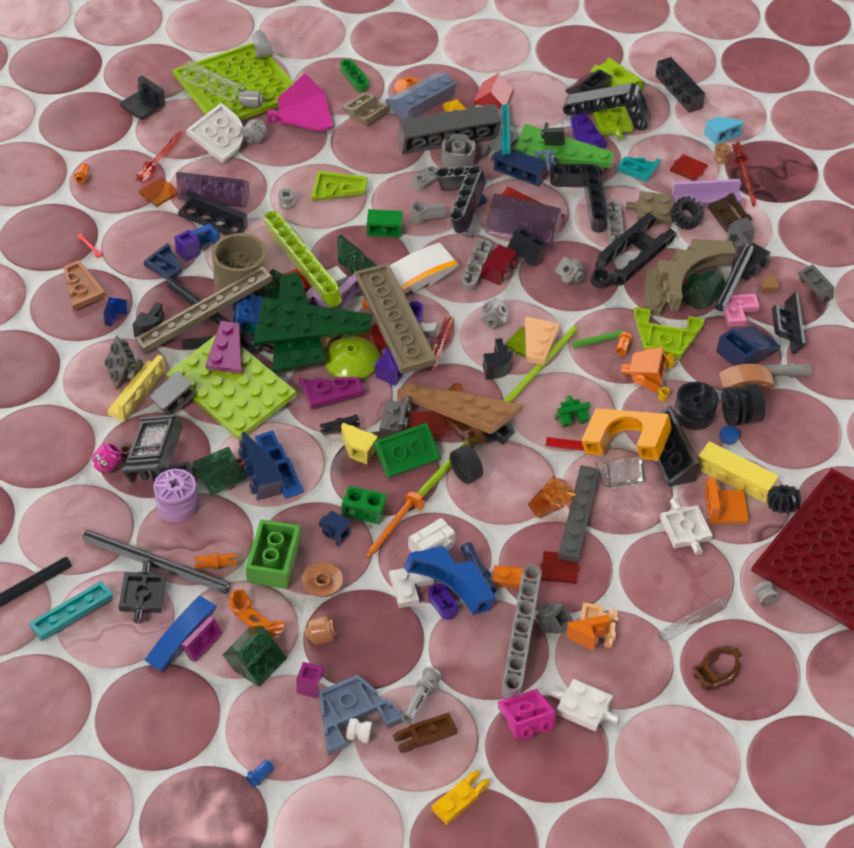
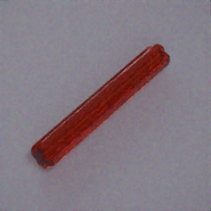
[425,316,454,372]

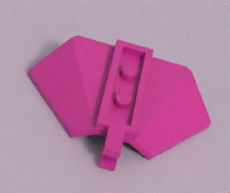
[267,73,333,131]

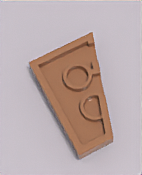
[64,260,106,311]

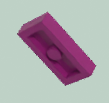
[181,616,222,662]

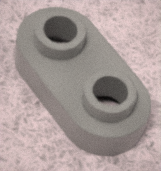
[412,166,439,191]

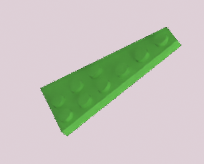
[514,124,614,168]

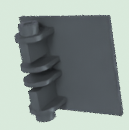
[104,336,138,389]

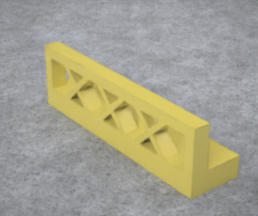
[108,355,165,422]

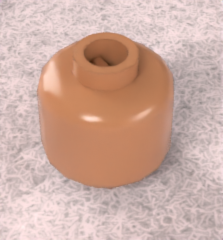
[304,616,337,646]

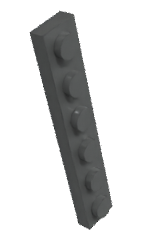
[558,465,600,563]

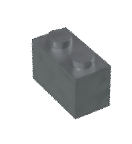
[150,371,198,415]

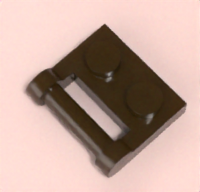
[707,193,753,233]

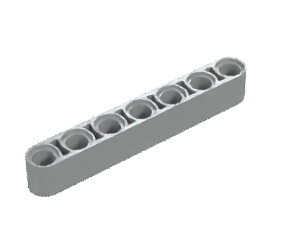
[501,565,541,699]

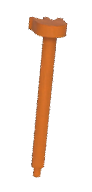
[366,492,425,558]

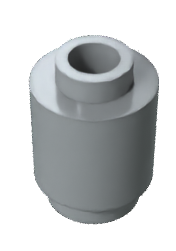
[239,90,264,108]

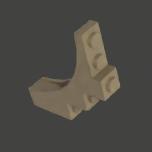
[653,239,736,311]

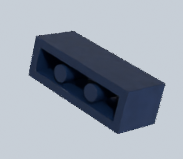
[494,149,548,187]

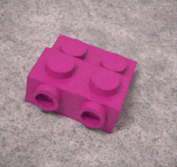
[498,689,556,740]

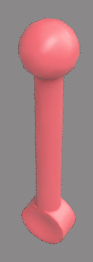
[78,233,102,258]

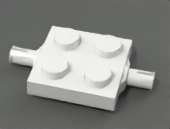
[660,498,713,555]
[549,679,620,732]

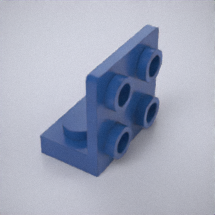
[232,294,263,328]

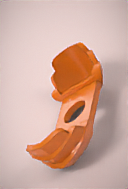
[229,589,286,638]

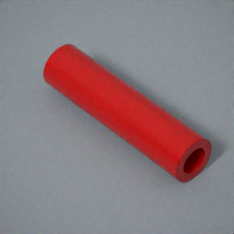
[545,437,584,451]

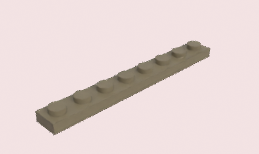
[136,266,273,353]

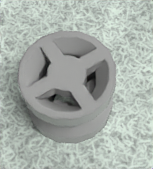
[278,188,295,210]
[753,581,779,607]

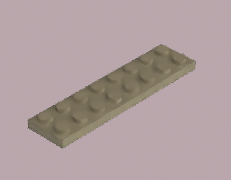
[354,263,437,374]

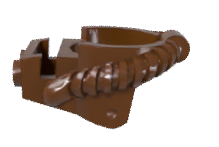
[692,645,742,691]

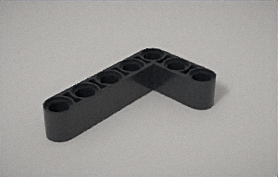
[563,83,651,131]
[550,164,608,233]
[436,166,486,233]

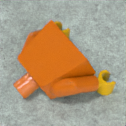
[621,347,675,402]

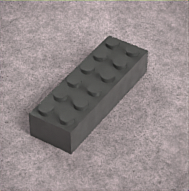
[397,104,501,155]

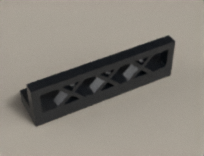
[178,191,248,235]

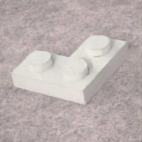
[389,568,434,608]

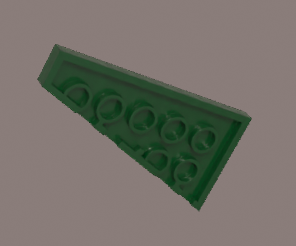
[253,298,373,347]

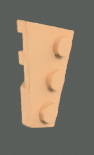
[525,317,560,365]

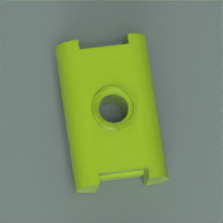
[590,58,646,91]

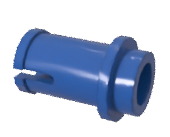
[246,759,274,787]

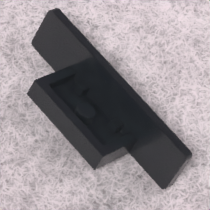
[772,292,805,354]

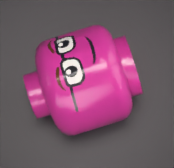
[92,443,121,473]

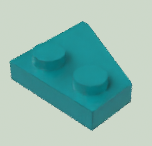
[617,157,661,183]

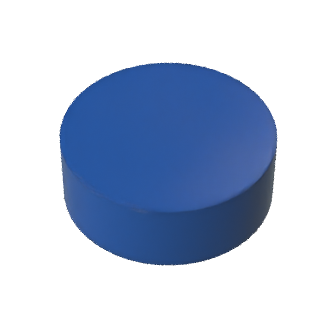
[719,426,739,445]

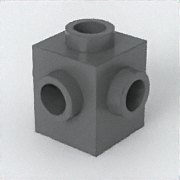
[535,603,573,634]

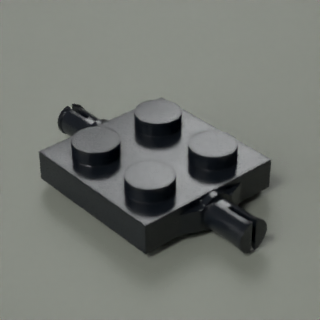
[119,561,166,624]

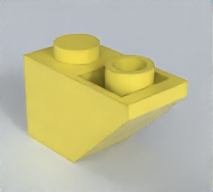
[341,423,378,464]

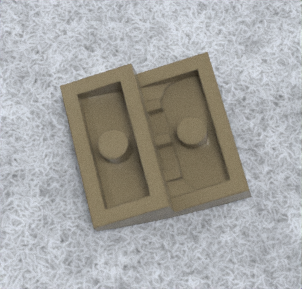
[342,93,390,125]

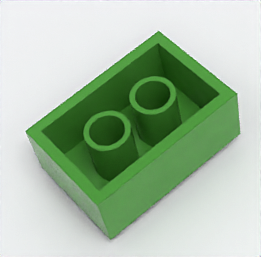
[246,519,301,589]

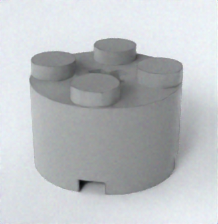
[441,134,475,168]

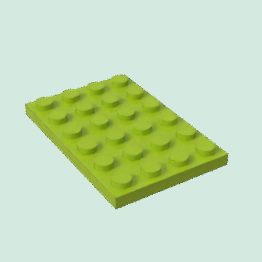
[166,335,297,440]

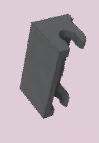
[798,264,834,304]

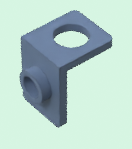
[535,149,556,171]

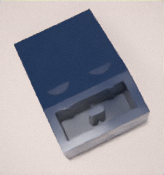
[716,326,781,366]
[238,432,282,501]

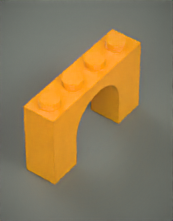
[581,408,672,461]

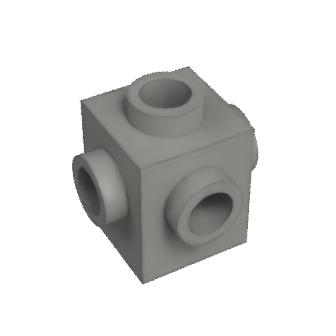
[554,256,587,285]
[480,297,509,329]

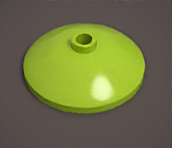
[325,336,380,380]

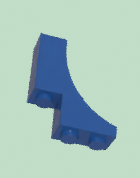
[404,546,496,615]

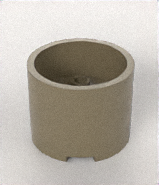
[212,233,267,296]

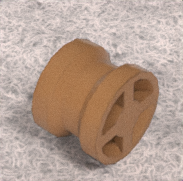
[713,143,731,164]

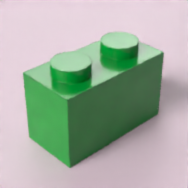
[367,209,403,238]

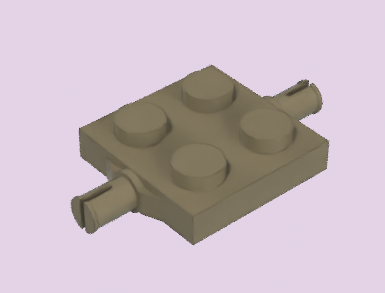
[626,191,685,225]

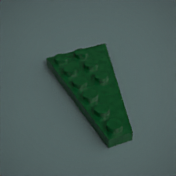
[272,272,327,374]

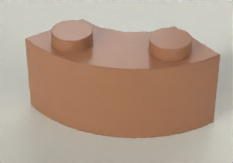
[719,364,775,394]

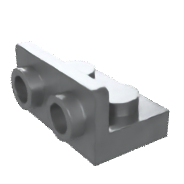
[379,396,412,435]

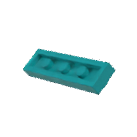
[29,581,113,641]

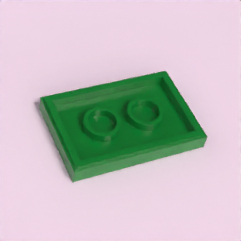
[373,423,441,478]

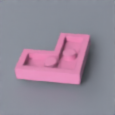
[723,294,760,327]

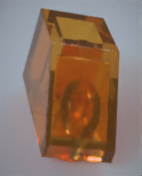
[527,476,576,518]

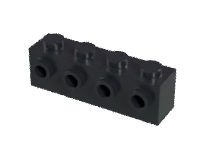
[655,57,705,113]

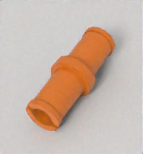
[194,553,237,570]

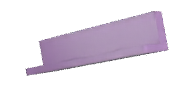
[672,179,742,207]

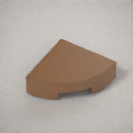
[761,274,780,292]

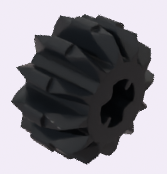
[767,484,801,514]

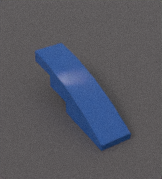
[255,430,304,499]
[145,595,217,673]

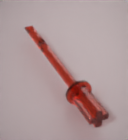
[135,131,182,183]
[732,142,757,207]

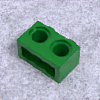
[341,486,387,525]

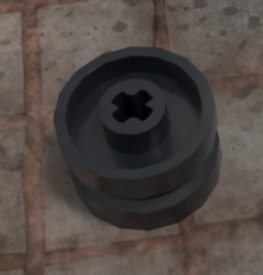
[674,381,719,430]

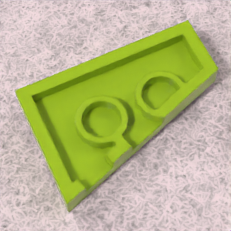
[311,171,368,201]

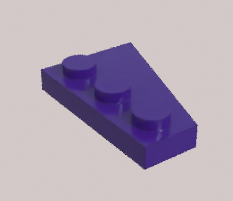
[570,114,607,149]

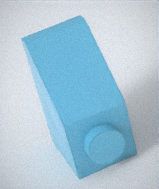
[704,116,744,145]

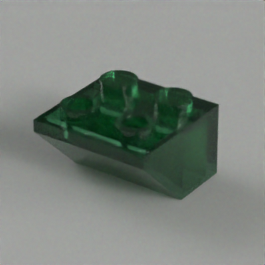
[681,269,726,310]
[222,626,287,687]

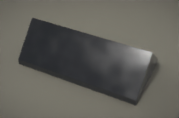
[657,405,700,487]

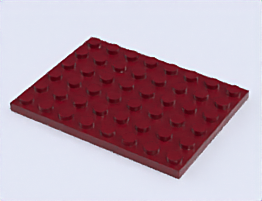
[751,468,854,631]

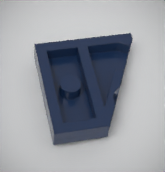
[144,243,183,280]

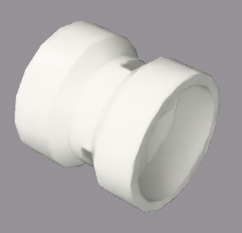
[346,718,373,744]

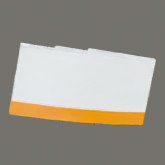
[390,243,459,295]

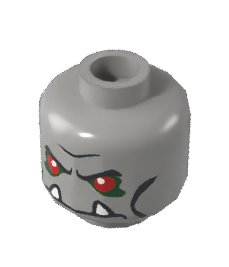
[242,119,267,144]

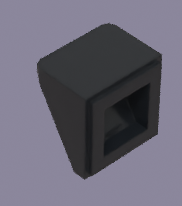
[485,423,514,444]

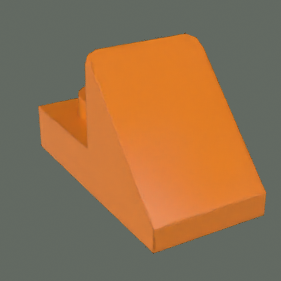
[566,615,611,650]

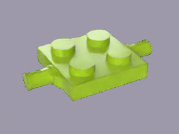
[592,106,633,140]

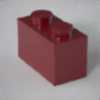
[481,244,518,286]

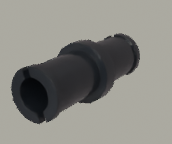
[320,414,360,436]

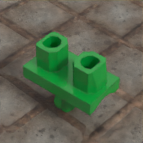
[554,395,591,428]

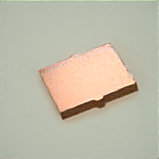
[139,177,180,207]

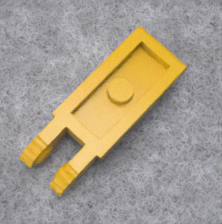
[431,770,490,825]

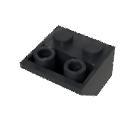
[565,69,612,94]

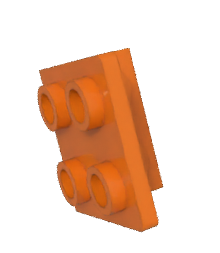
[704,478,749,524]

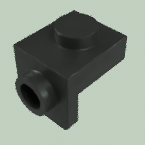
[541,123,565,146]

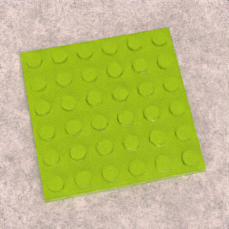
[172,43,294,121]

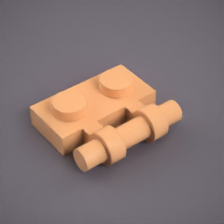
[580,602,619,648]

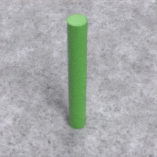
[572,330,625,349]

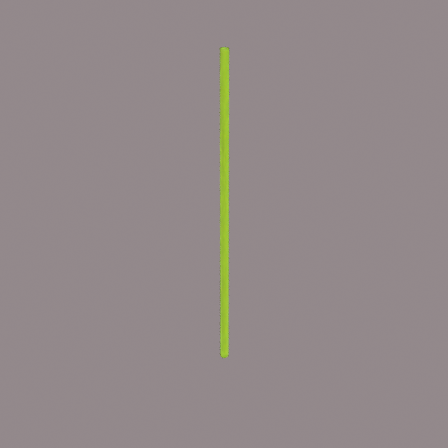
[417,326,578,497]

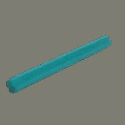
[501,104,511,155]

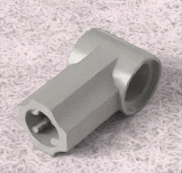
[252,30,273,58]
[410,201,446,225]

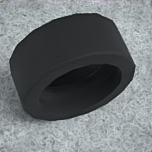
[449,445,483,484]

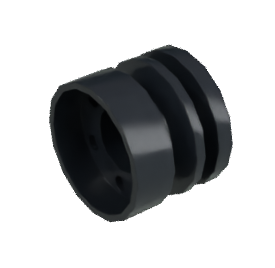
[721,383,766,426]

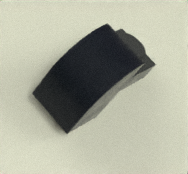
[482,338,513,380]

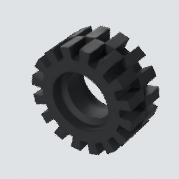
[670,196,704,230]

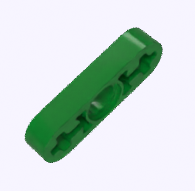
[340,59,369,92]

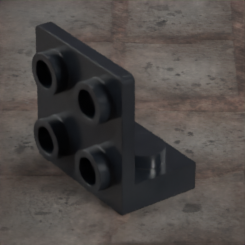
[120,75,165,120]

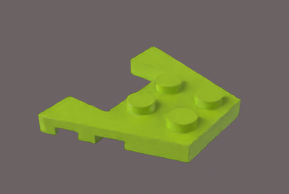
[634,307,705,359]

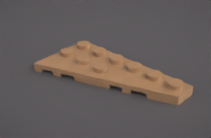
[397,383,523,434]

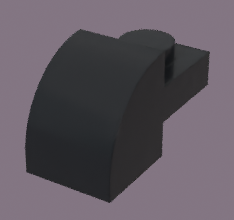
[132,302,165,337]

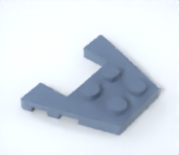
[319,675,404,755]

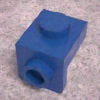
[191,224,220,246]

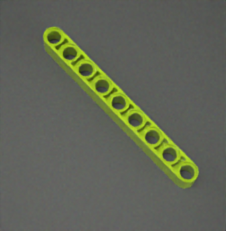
[264,211,342,307]

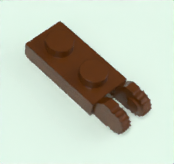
[444,416,485,448]
[393,713,458,753]

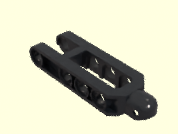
[590,213,677,288]

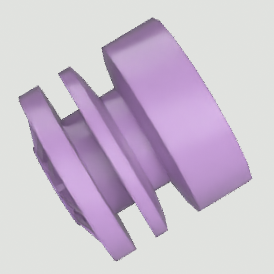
[153,469,198,523]

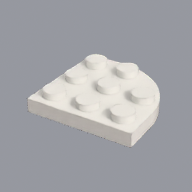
[186,103,243,164]

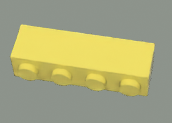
[698,441,779,503]

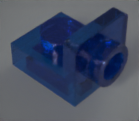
[103,297,128,326]

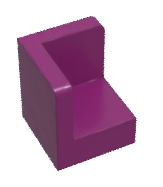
[296,662,324,698]

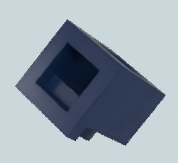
[319,510,351,547]

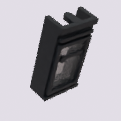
[122,414,183,483]

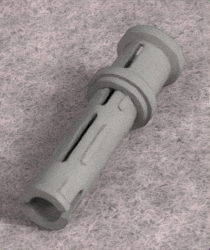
[401,667,441,725]

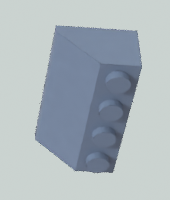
[385,73,457,120]

